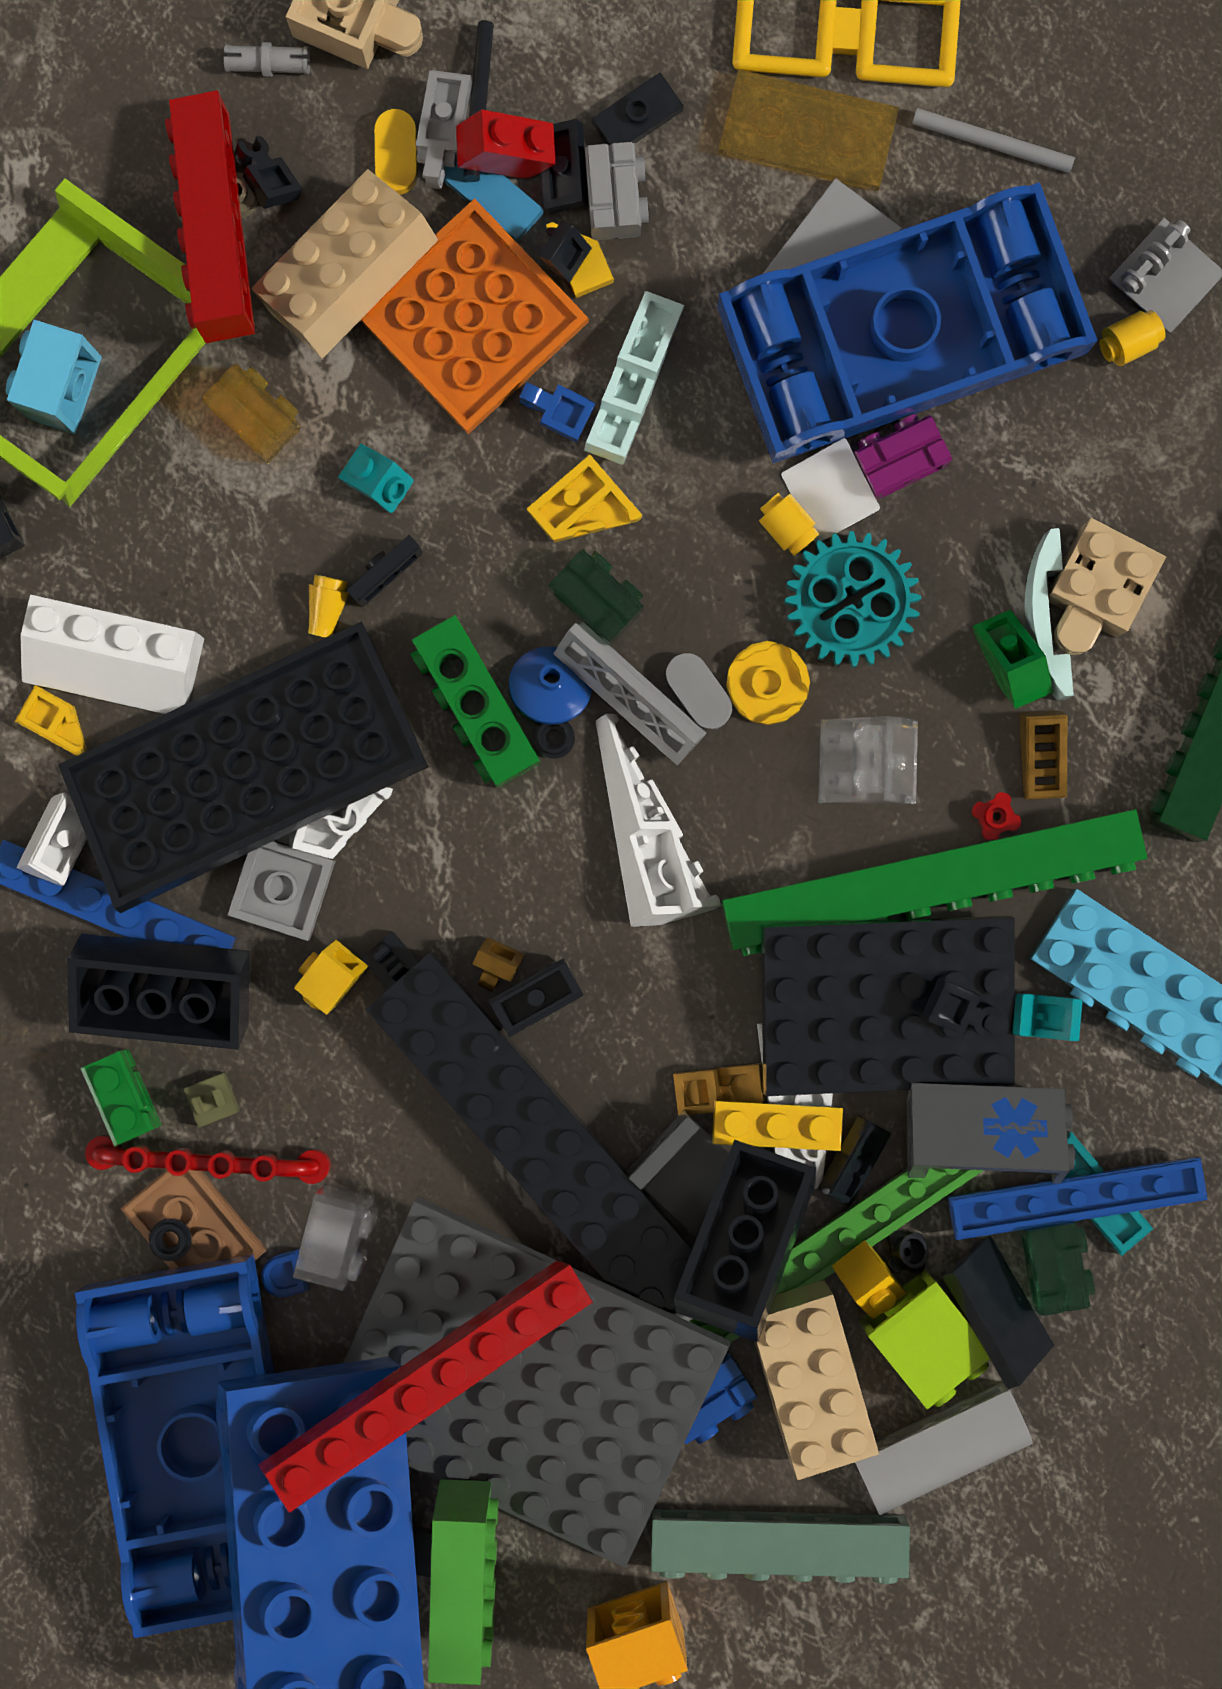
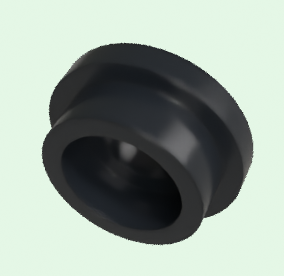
[533,722,575,759]
[149,1218,192,1261]

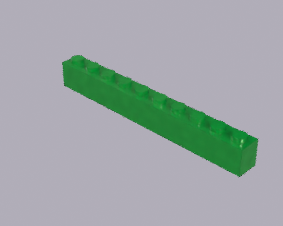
[721,809,1148,956]

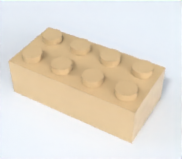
[251,169,438,359]
[754,1280,879,1480]

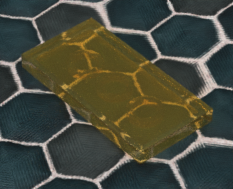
[718,69,899,191]

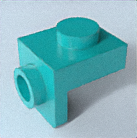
[338,443,414,513]
[1013,993,1083,1041]

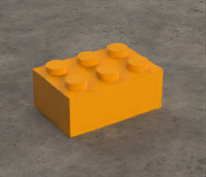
[586,1581,688,1689]

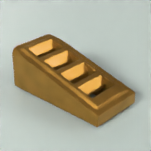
[1020,710,1068,800]

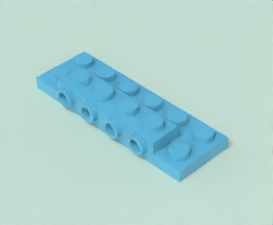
[1028,889,1222,1087]

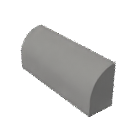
[855,1381,1033,1515]

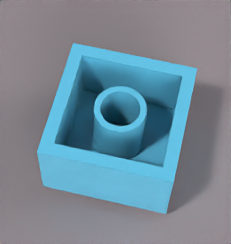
[6,320,102,435]

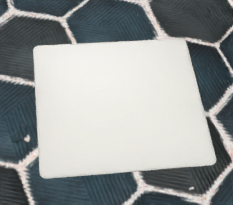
[781,438,880,543]

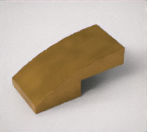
[673,1063,767,1115]

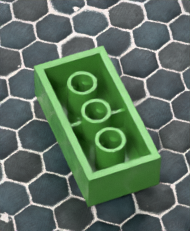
[428,1479,499,1685]

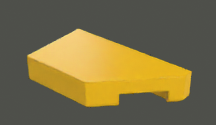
[546,222,614,298]
[15,685,87,756]

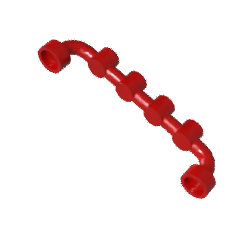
[85,1135,331,1184]

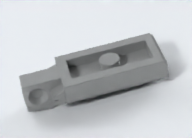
[416,70,472,190]

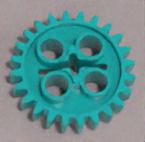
[784,531,921,669]

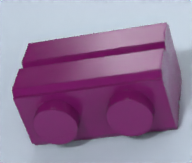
[853,414,952,500]

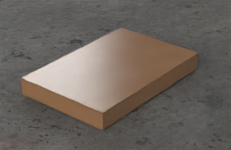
[120,1170,267,1269]

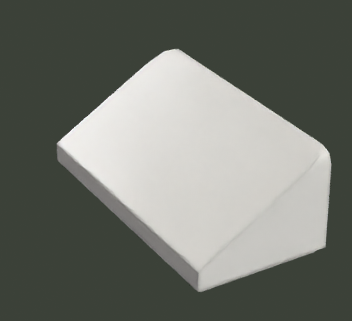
[17,792,87,886]

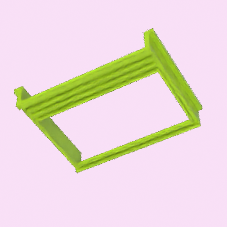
[0,179,206,507]

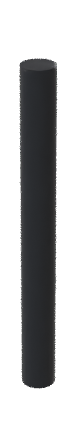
[463,20,494,182]

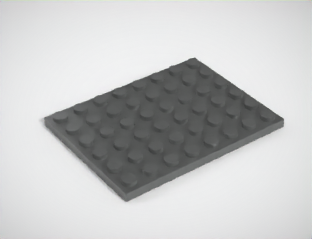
[344,1196,730,1568]

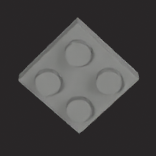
[228,841,336,941]

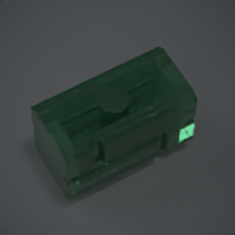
[548,549,644,646]
[1020,1221,1095,1316]

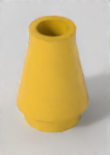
[308,575,349,638]

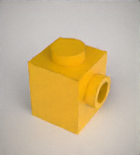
[294,940,368,1015]
[832,1240,907,1319]

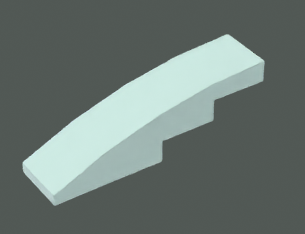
[584,291,684,465]

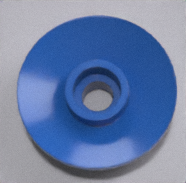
[509,647,592,725]

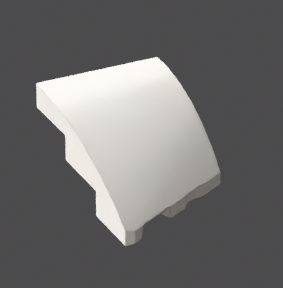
[274,787,393,859]

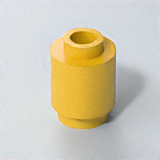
[1099,310,1166,366]
[759,492,819,556]

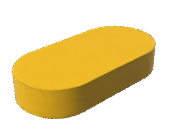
[374,109,418,195]

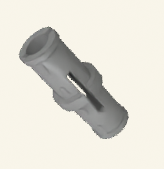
[224,42,310,77]

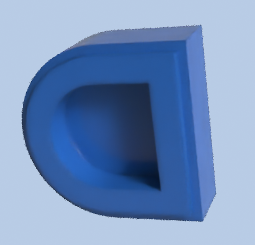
[261,1248,310,1298]

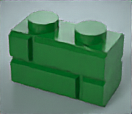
[80,1049,162,1147]

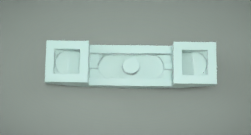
[1025,528,1074,701]

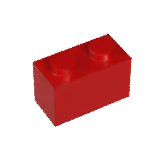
[456,109,556,180]

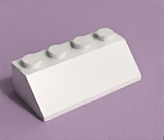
[21,595,204,714]

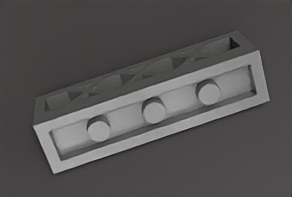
[553,622,707,766]

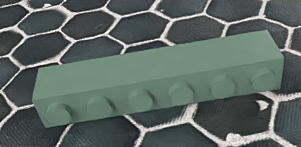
[651,1509,910,1584]

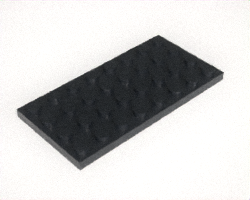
[58,621,429,914]

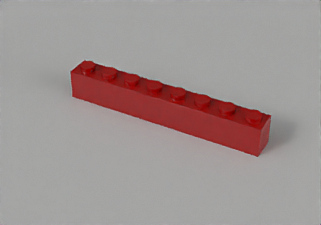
[258,1260,593,1513]

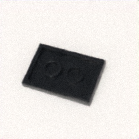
[943,1235,1054,1389]

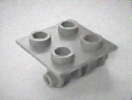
[1109,218,1222,334]

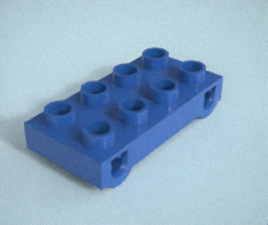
[717,182,1097,464]
[75,1254,274,1638]
[216,1357,424,1689]

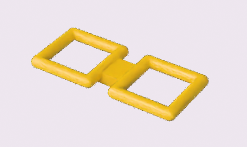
[732,0,961,87]

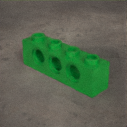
[411,615,541,788]

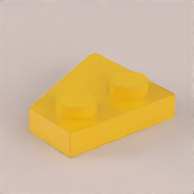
[527,455,642,543]

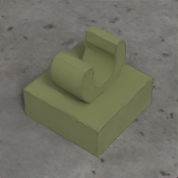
[184,1072,240,1128]

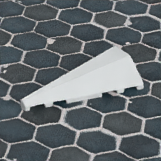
[595,714,721,927]

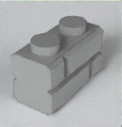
[585,142,649,241]

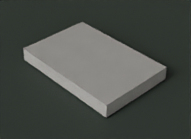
[763,178,901,274]

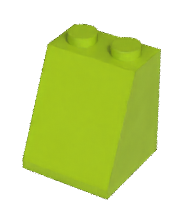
[859,1269,990,1409]

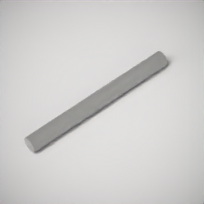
[912,108,1075,173]

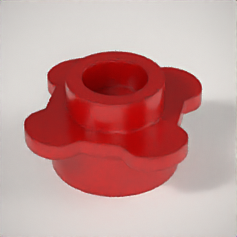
[972,792,1021,841]

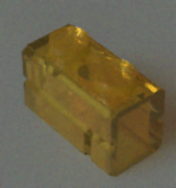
[202,363,302,463]

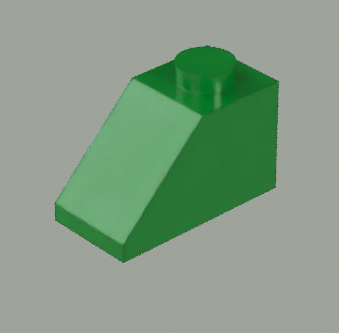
[973,609,1053,709]

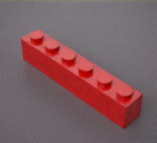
[165,90,255,343]

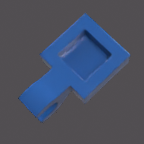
[519,382,596,443]

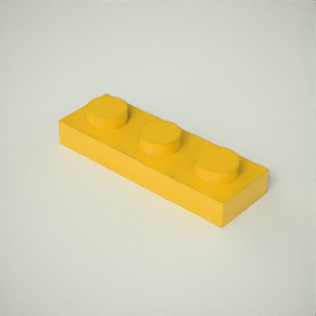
[712,1100,843,1151]

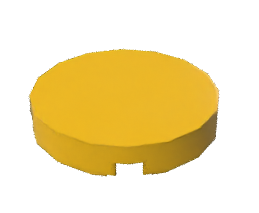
[726,641,810,725]

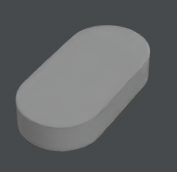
[666,653,732,730]

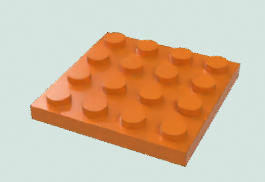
[360,198,589,435]

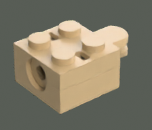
[286,0,423,69]
[1048,518,1166,655]

